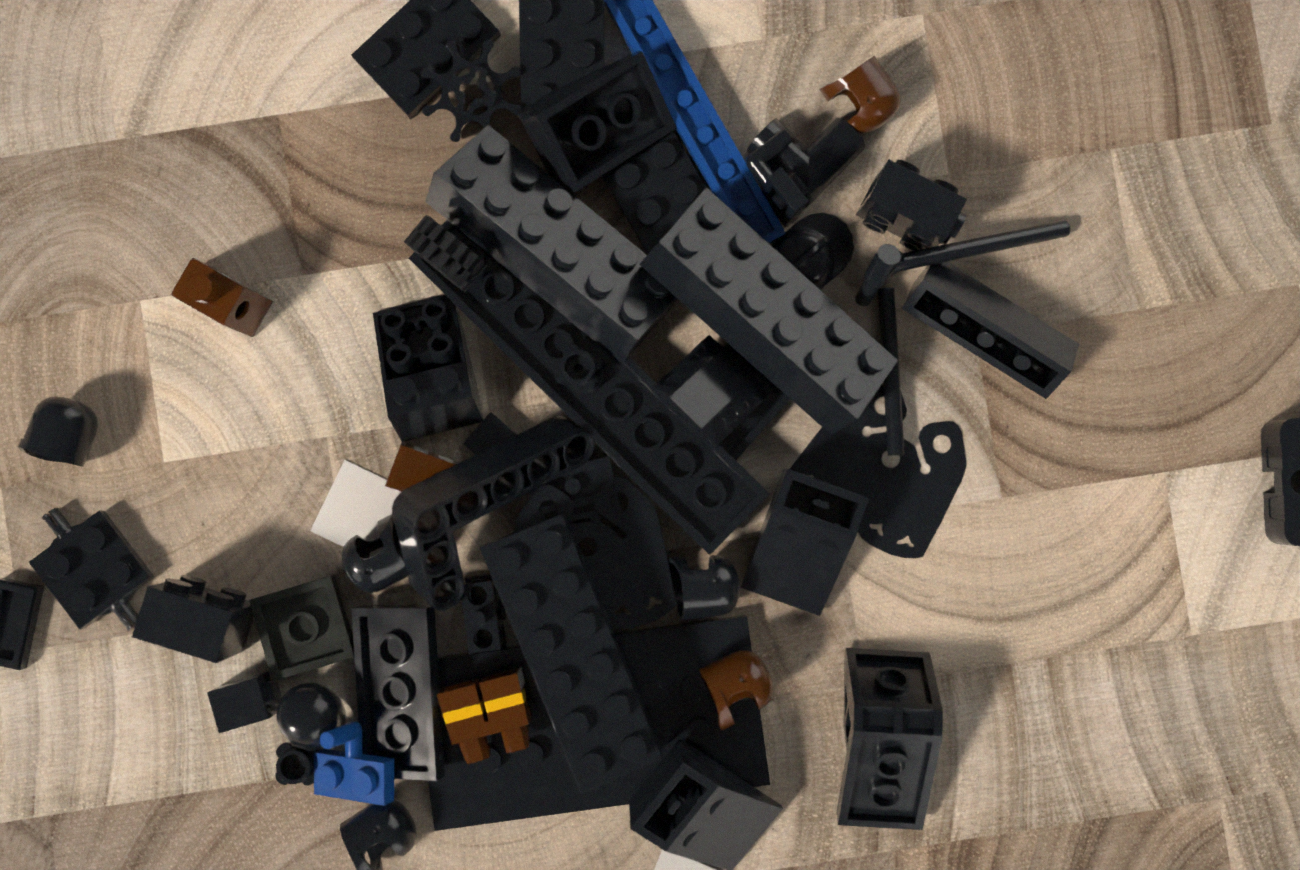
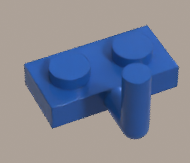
[314,722,394,806]

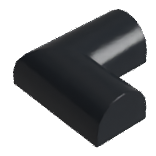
[747,118,866,208]

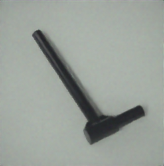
[855,220,1070,306]

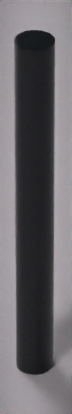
[878,288,905,456]

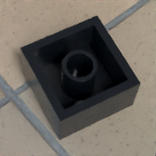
[131,575,254,663]

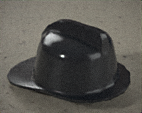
[771,213,854,290]

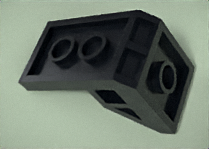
[836,648,943,830]

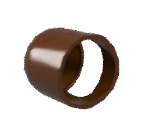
[819,56,901,133]
[699,650,774,731]

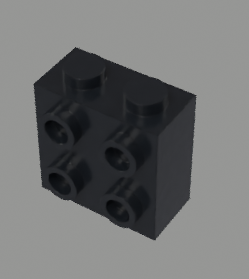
[856,159,967,251]

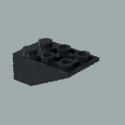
[373,295,484,442]
[740,469,869,616]
[629,739,783,870]

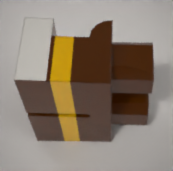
[437,666,532,764]

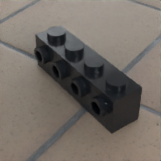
[902,261,1079,399]

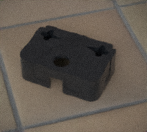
[1261,418,1300,547]

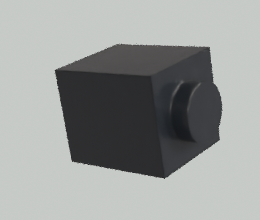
[207,671,282,733]

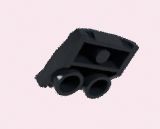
[651,335,770,451]

